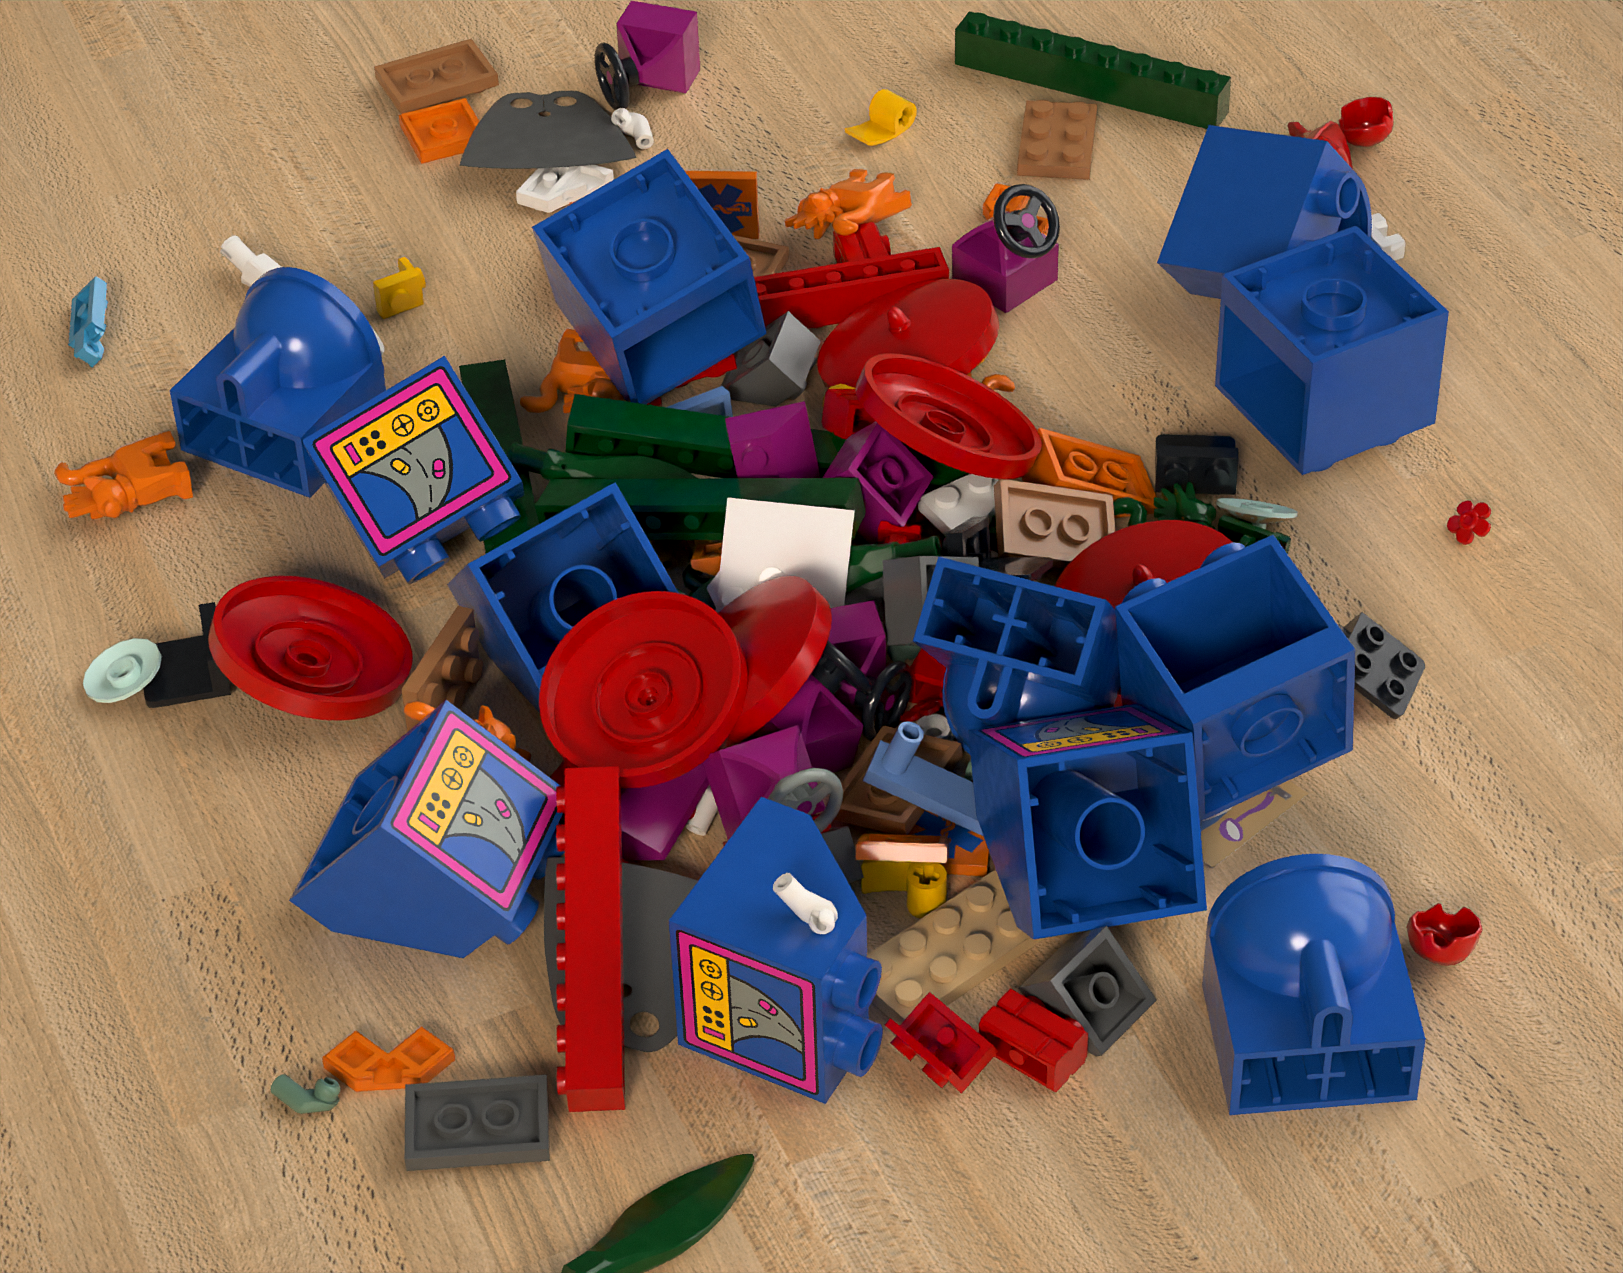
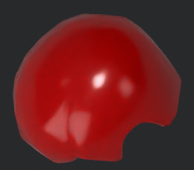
[1338,97,1394,147]
[1406,903,1483,966]

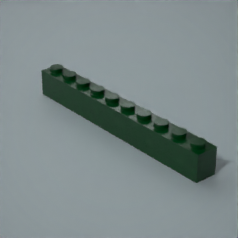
[565,394,969,505]

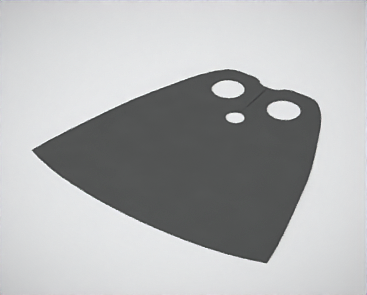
[459,91,636,169]
[544,857,698,1052]

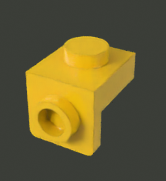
[373,256,426,319]

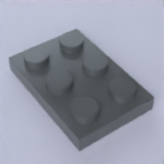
[404,1075,550,1171]

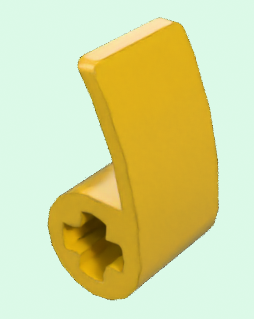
[844,89,917,146]
[861,860,947,919]

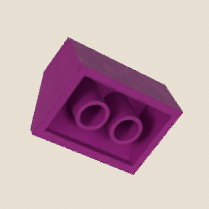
[725,401,821,478]
[621,763,709,861]

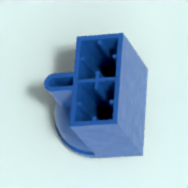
[1157,125,1372,299]
[170,267,386,498]
[913,556,1120,754]
[1202,854,1426,1115]

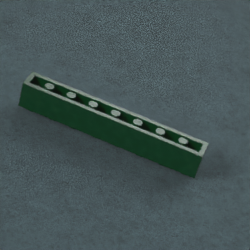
[955,11,1231,129]
[459,359,539,554]
[535,478,866,540]

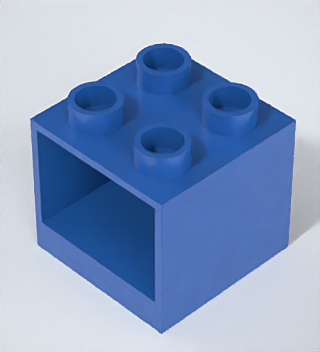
[532,149,767,404]
[1215,226,1449,475]
[1115,535,1355,822]

